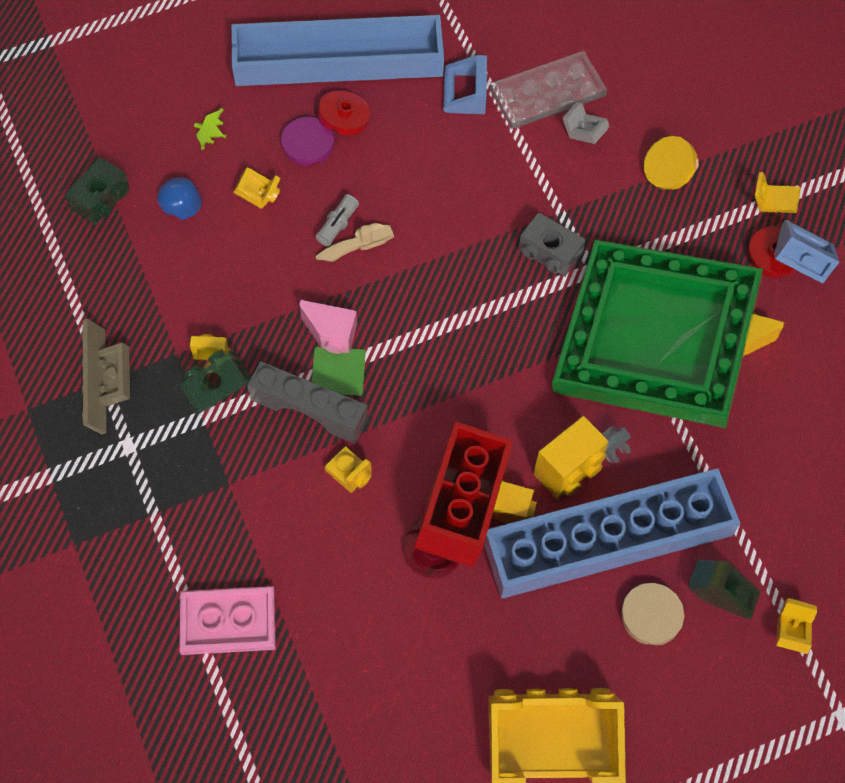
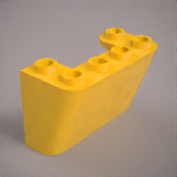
[488,688,626,783]

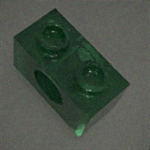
[65,157,130,225]
[179,348,252,414]

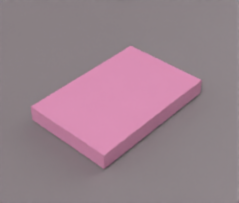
[180,586,276,655]

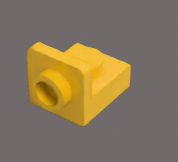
[325,446,372,493]

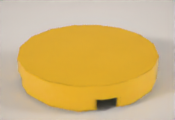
[644,136,697,190]

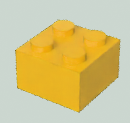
[534,416,609,500]

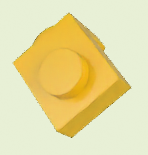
[233,167,280,209]
[190,334,233,375]
[776,598,817,654]

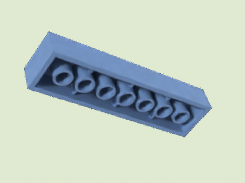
[484,468,741,599]

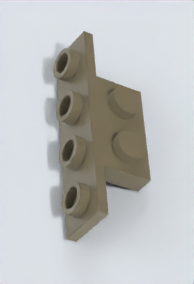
[82,319,130,435]

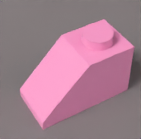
[299,300,357,354]

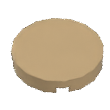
[621,583,685,646]

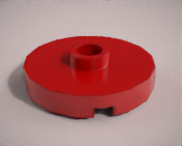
[317,90,371,135]
[747,226,796,278]

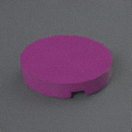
[281,117,335,166]

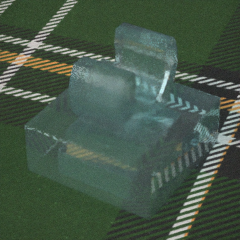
[602,427,631,463]

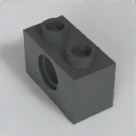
[519,212,586,277]

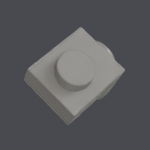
[563,102,610,144]

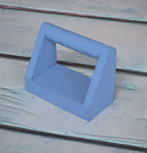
[443,55,487,114]
[774,220,839,283]

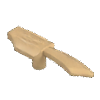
[316,223,394,262]

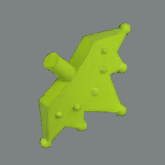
[194,108,226,150]

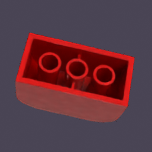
[414,421,513,568]

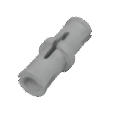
[315,194,359,247]

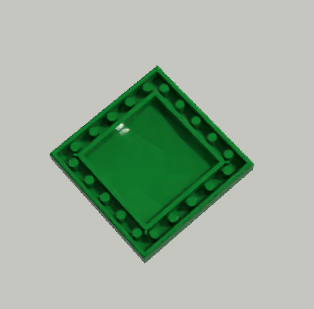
[552,240,763,428]

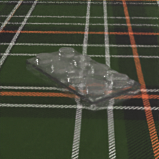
[490,51,607,129]

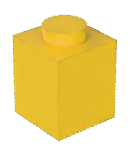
[491,481,537,524]

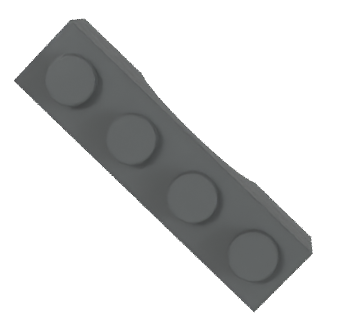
[247,361,368,444]

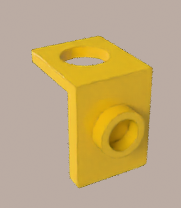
[755,172,801,213]

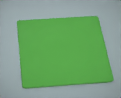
[311,347,366,396]

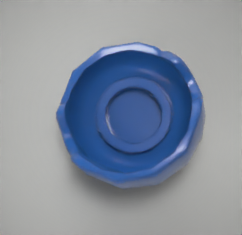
[157,177,202,220]

